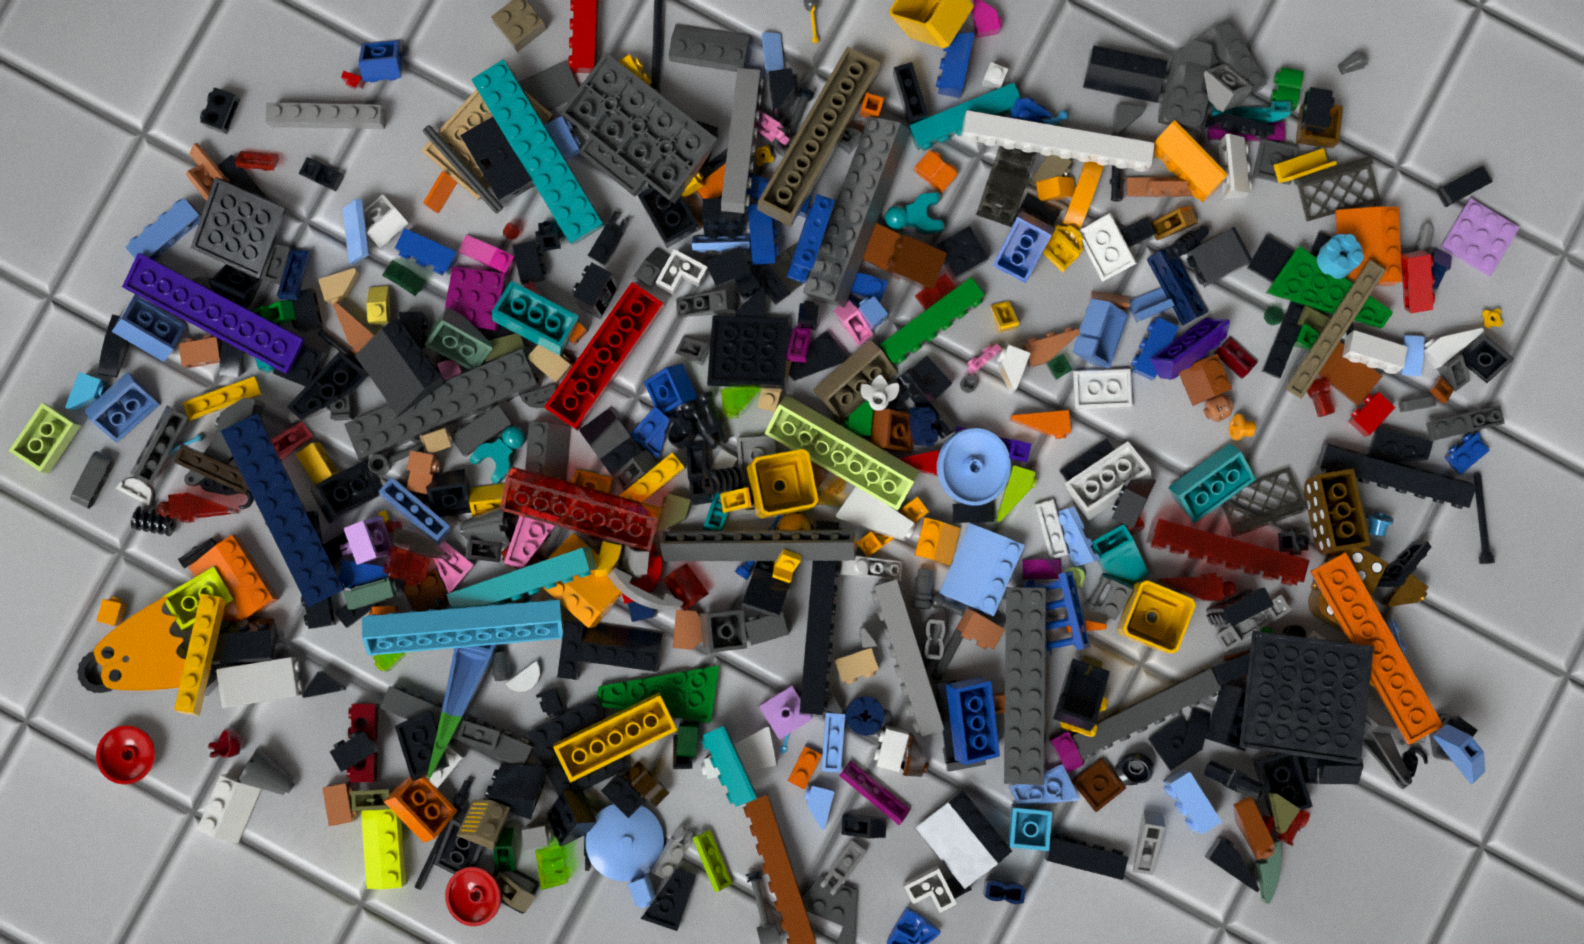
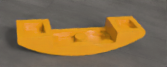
[1062,161,1104,230]
[856,496,929,557]

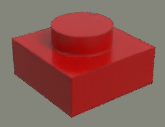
[341,71,365,89]

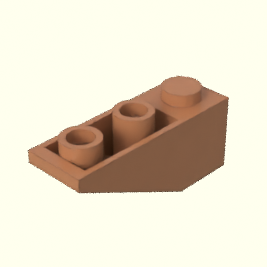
[1023,327,1080,368]

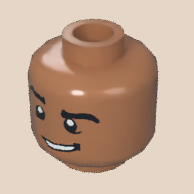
[1203,394,1234,422]

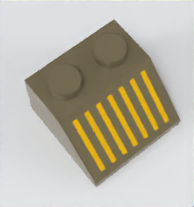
[457,800,510,850]

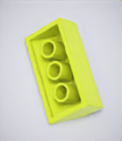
[361,809,406,889]

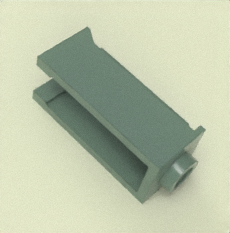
[343,578,398,610]

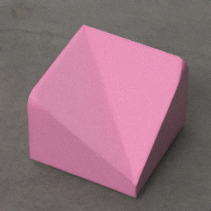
[437,359,463,381]

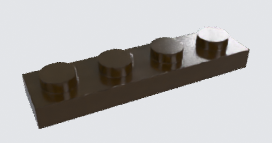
[174,444,249,494]

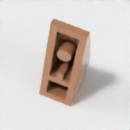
[333,302,374,355]

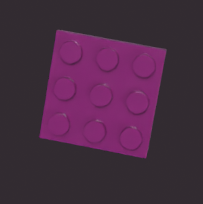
[444,267,508,331]

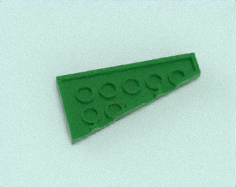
[1266,246,1393,329]
[597,665,720,723]

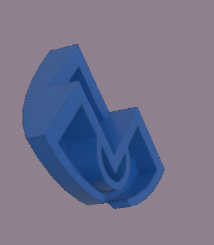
[887,907,941,944]

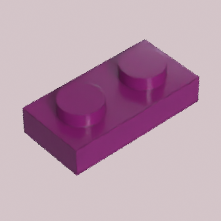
[786,327,812,362]

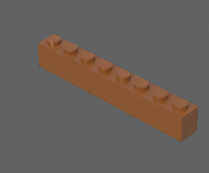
[743,795,817,944]

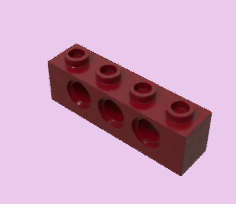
[347,703,379,783]

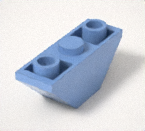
[1433,724,1485,784]

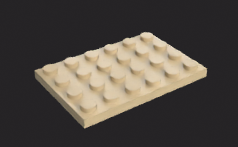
[421,89,554,201]

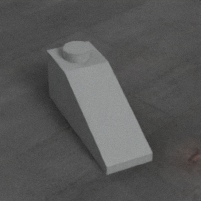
[1133,811,1165,875]

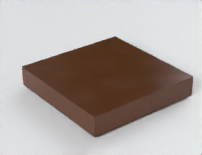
[1071,758,1126,812]

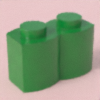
[1270,67,1304,111]

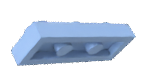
[692,235,749,252]
[821,713,845,773]

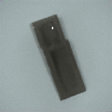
[392,528,452,560]

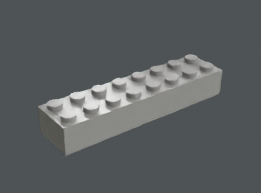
[871,579,944,737]

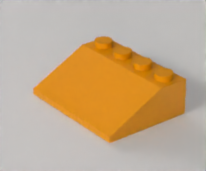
[543,533,631,628]

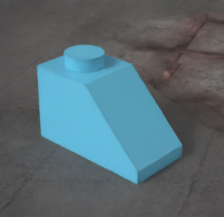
[65,372,107,411]

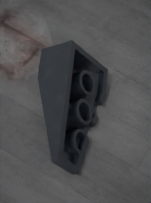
[287,351,369,420]

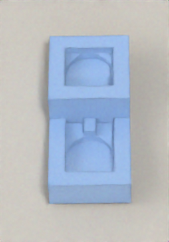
[1400,334,1424,376]

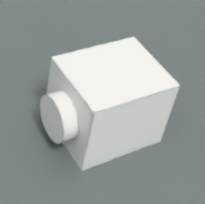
[982,62,1008,90]

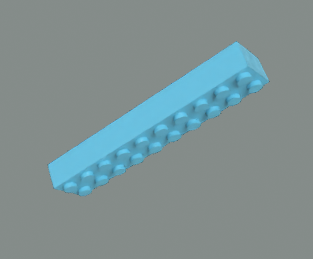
[362,599,563,656]

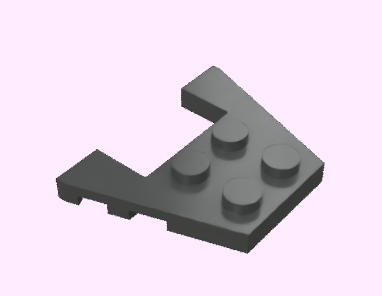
[802,875,857,944]

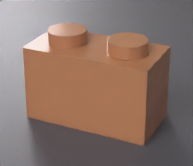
[178,335,222,369]
[956,609,1005,650]
[322,782,358,826]

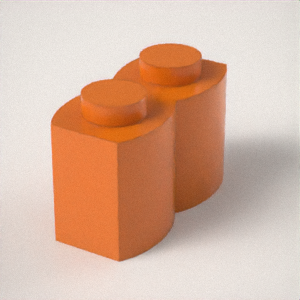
[913,150,958,194]

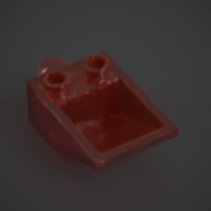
[157,493,239,523]
[1157,573,1236,601]

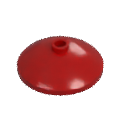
[96,725,156,785]
[445,867,501,927]

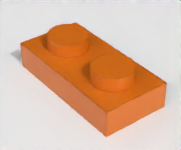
[787,746,822,790]

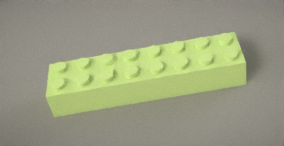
[764,395,920,510]

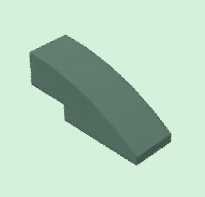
[1255,840,1281,904]

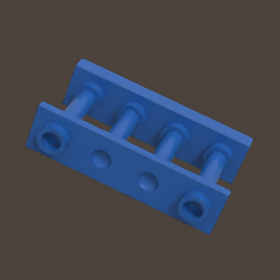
[787,194,835,283]
[1023,571,1091,656]

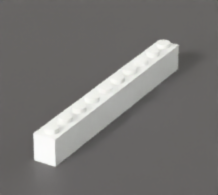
[961,111,1154,172]

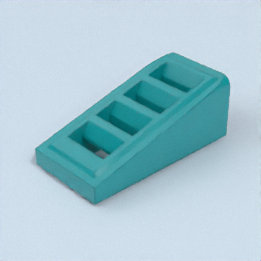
[703,492,729,531]

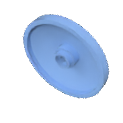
[937,428,1011,505]
[585,804,664,881]

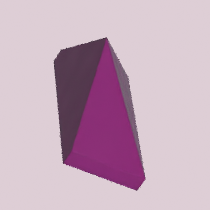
[1022,559,1061,580]

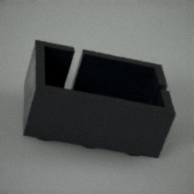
[1053,659,1110,732]

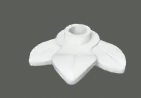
[861,375,899,411]

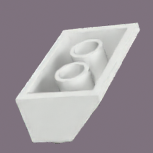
[1218,134,1252,199]
[197,774,262,843]

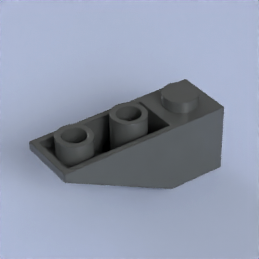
[676,290,738,318]

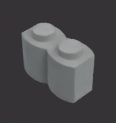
[620,542,650,577]
[923,619,945,659]

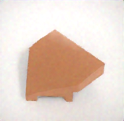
[673,609,703,650]

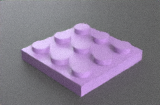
[1440,198,1520,276]

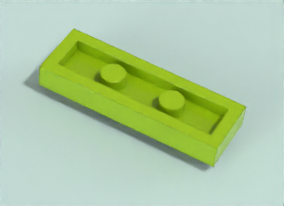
[692,830,733,892]

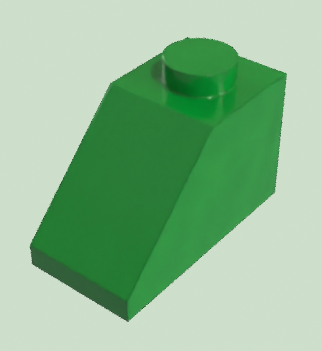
[844,400,873,438]

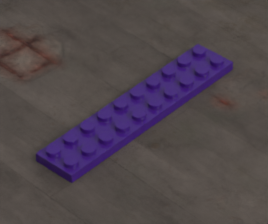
[122,253,305,374]

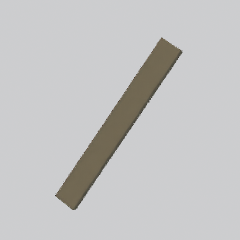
[1284,259,1386,399]

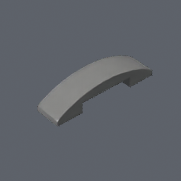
[608,568,683,610]
[1215,594,1292,652]

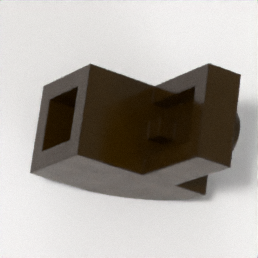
[625,761,670,807]

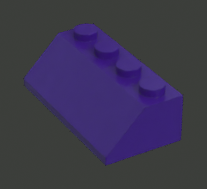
[1150,318,1230,380]

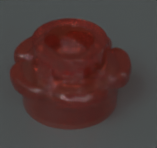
[503,222,520,241]

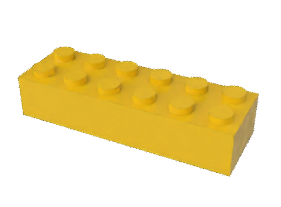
[553,692,677,782]

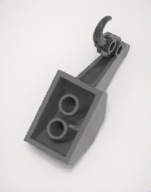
[184,397,265,509]
[1362,695,1428,789]

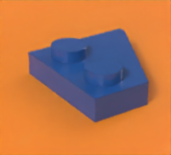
[630,406,670,459]

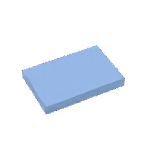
[342,199,369,264]

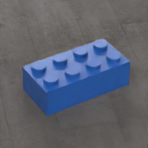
[946,677,1000,765]

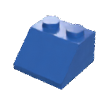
[358,40,402,83]
[644,363,698,414]

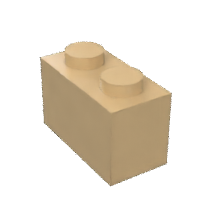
[527,345,572,385]
[834,648,879,684]

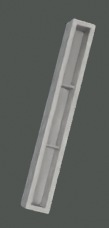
[721,68,763,213]

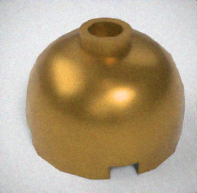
[775,512,814,530]

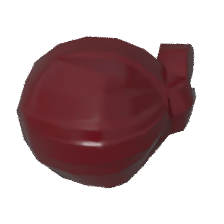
[207,728,243,758]

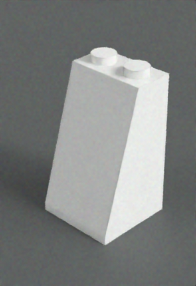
[216,657,303,708]

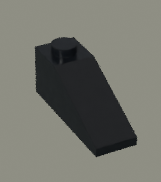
[1205,837,1260,893]

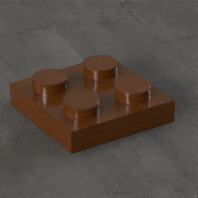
[401,569,450,612]

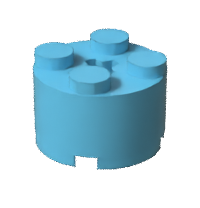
[1317,234,1364,279]

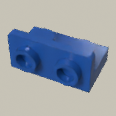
[1010,97,1052,123]
[1444,432,1490,475]

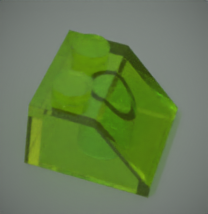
[721,386,760,419]
[535,843,571,890]

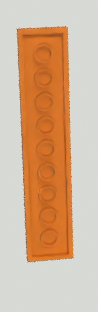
[1310,552,1444,745]

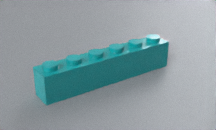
[908,82,1021,151]

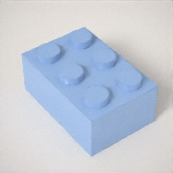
[1163,769,1222,835]

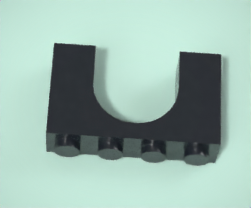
[1206,587,1274,627]

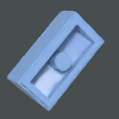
[762,32,784,73]

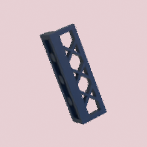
[1146,247,1208,326]

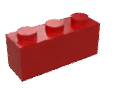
[1401,250,1435,314]

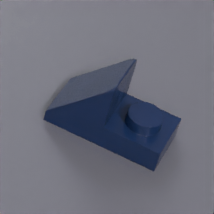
[1431,248,1452,290]

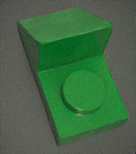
[1294,324,1320,351]

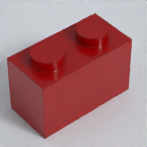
[1348,392,1396,437]

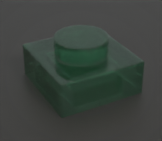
[1046,354,1073,380]

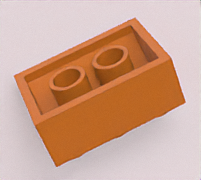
[384,776,458,843]

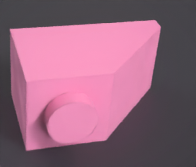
[833,300,874,346]

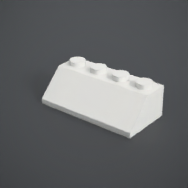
[1065,441,1151,521]

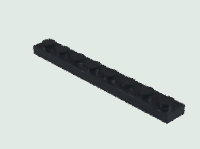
[1261,232,1332,379]

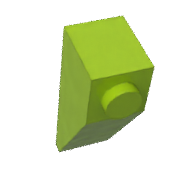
[995,465,1037,523]

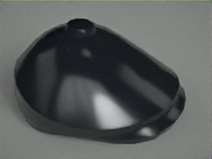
[1115,753,1154,786]

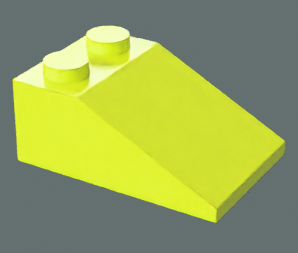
[162,566,234,631]

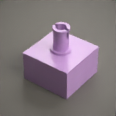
[340,516,395,565]
[759,686,812,740]

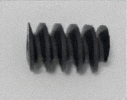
[701,466,745,495]
[131,506,176,537]

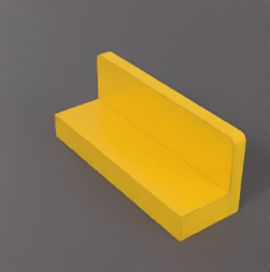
[1273,148,1337,183]
[469,481,530,517]

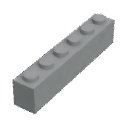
[266,103,385,129]

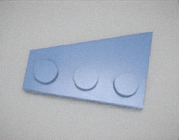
[1058,507,1101,567]
[1009,764,1079,806]

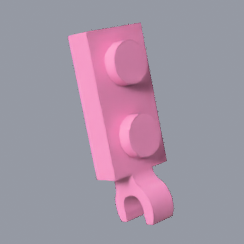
[754,109,790,145]

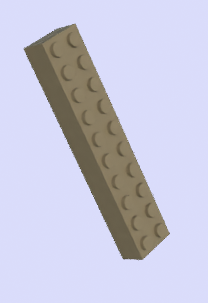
[757,46,881,227]

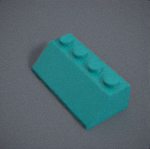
[492,281,579,356]
[1168,443,1256,524]
[701,724,757,807]

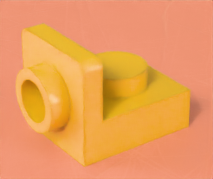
[773,549,801,583]

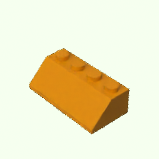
[1153,120,1228,203]

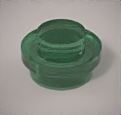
[1264,306,1283,326]

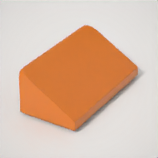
[423,171,457,213]

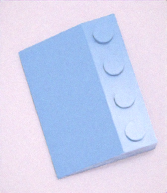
[939,523,1025,617]

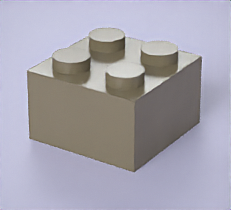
[491,0,547,52]

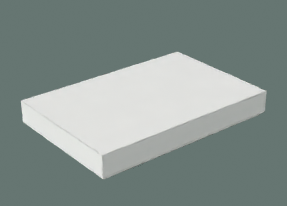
[1078,213,1137,282]
[1073,369,1133,409]

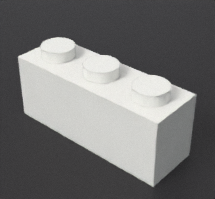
[1342,330,1408,374]

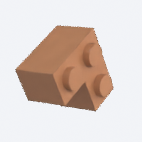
[406,451,442,495]

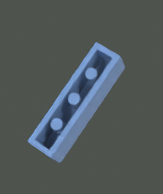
[125,198,201,260]
[379,477,451,545]

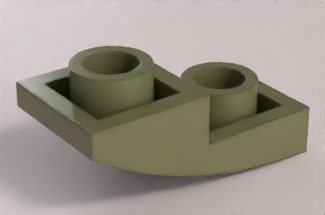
[485,333,525,362]

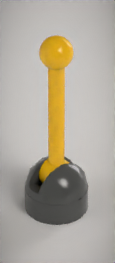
[803,0,819,44]

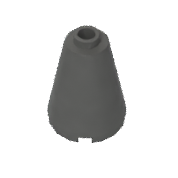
[460,505,516,543]
[237,747,295,795]

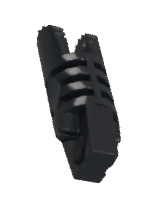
[1165,226,1209,261]

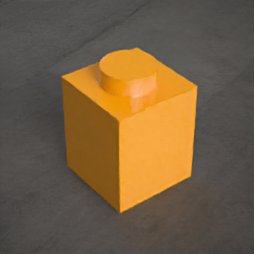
[96,596,127,626]

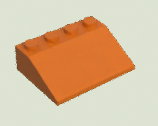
[1335,207,1402,286]
[188,535,279,621]

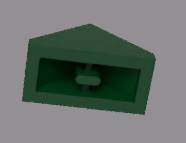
[677,721,699,757]

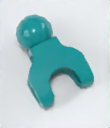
[885,193,945,235]
[469,425,526,484]

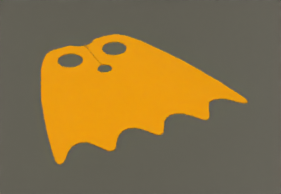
[94,597,186,691]

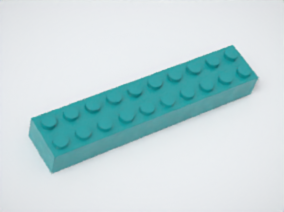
[471,59,606,245]

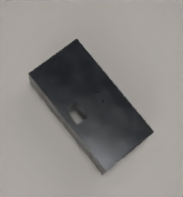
[460,116,534,205]

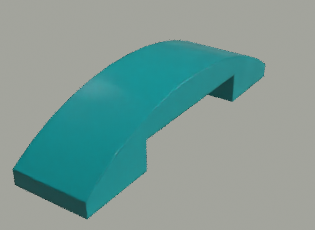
[1213,101,1291,124]

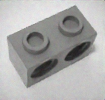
[521,823,555,850]

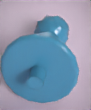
[1041,110,1069,126]

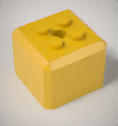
[889,0,974,49]
[747,449,819,519]
[1116,580,1196,654]

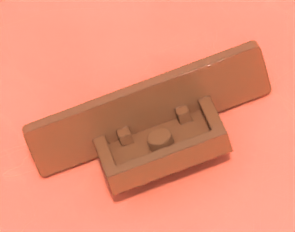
[186,143,230,201]
[1126,177,1193,197]

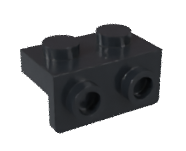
[601,774,645,819]

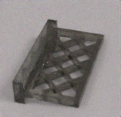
[1294,156,1380,222]
[1221,467,1309,538]

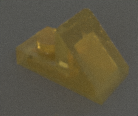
[816,477,846,507]

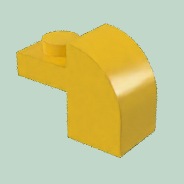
[593,541,622,577]

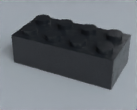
[572,262,619,320]

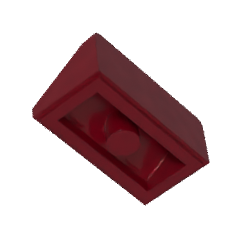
[1214,337,1258,379]

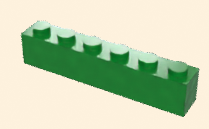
[879,277,985,365]

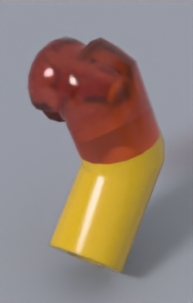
[377,510,403,533]

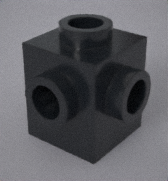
[535,220,564,251]
[1278,528,1309,556]

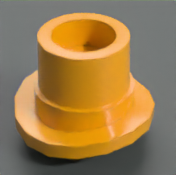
[1229,414,1256,441]

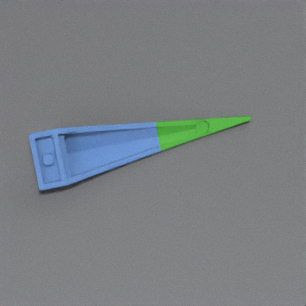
[427,644,497,779]

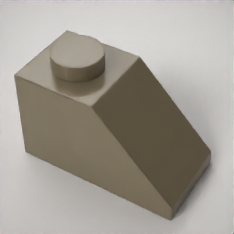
[1029,155,1072,184]
[495,871,536,913]

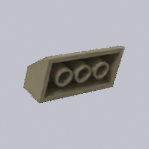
[813,340,897,423]

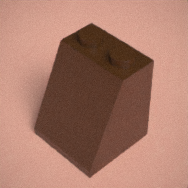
[887,235,947,289]

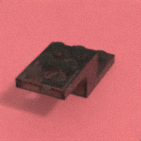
[976,146,1037,227]

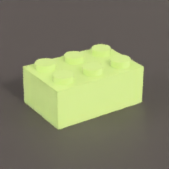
[9,403,81,474]

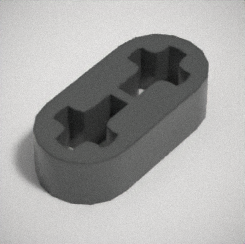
[1398,396,1436,412]

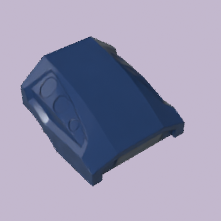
[909,406,938,447]

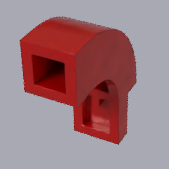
[622,539,663,604]

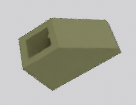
[656,493,692,532]

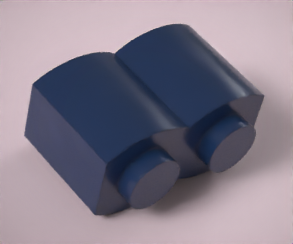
[983,879,1026,904]

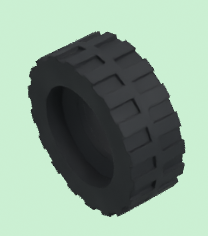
[77,650,122,693]

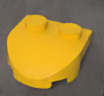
[1042,225,1083,273]

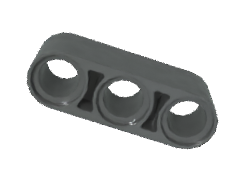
[70,451,115,509]

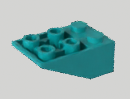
[1090,524,1150,586]

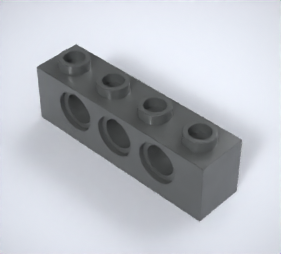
[130,405,188,485]

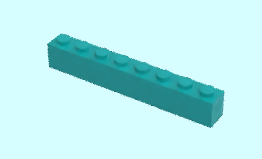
[447,547,597,609]

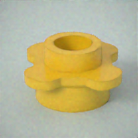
[755,145,774,167]
[1482,309,1503,328]

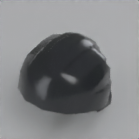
[668,410,697,449]

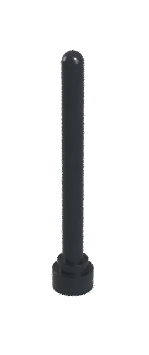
[1473,472,1495,564]

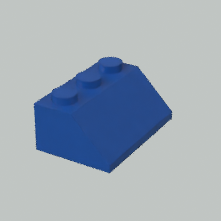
[935,32,974,98]

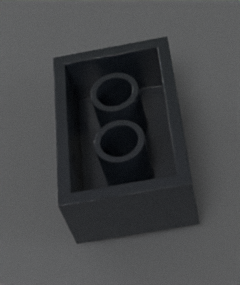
[637,187,700,248]
[1253,752,1313,817]

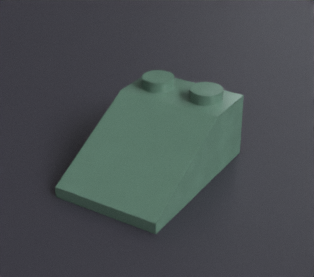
[424,307,493,371]

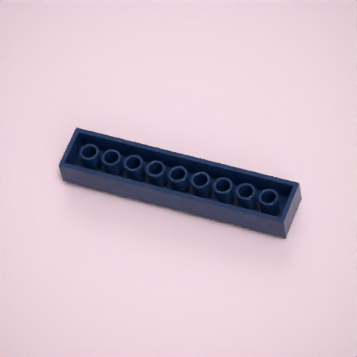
[221,414,345,607]

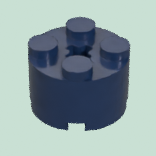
[845,696,885,736]

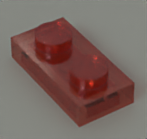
[235,151,279,171]
[915,273,956,311]

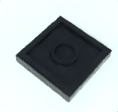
[1247,235,1294,283]

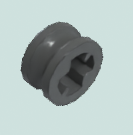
[960,375,978,393]

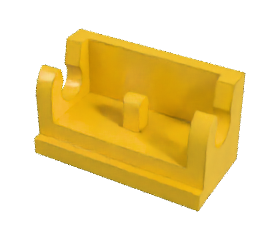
[296,442,339,485]

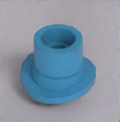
[1366,512,1394,536]

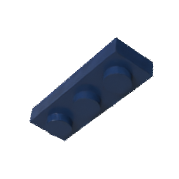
[277,250,311,300]

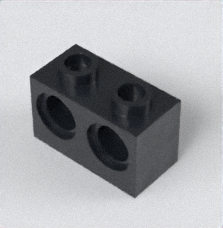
[200,87,240,134]

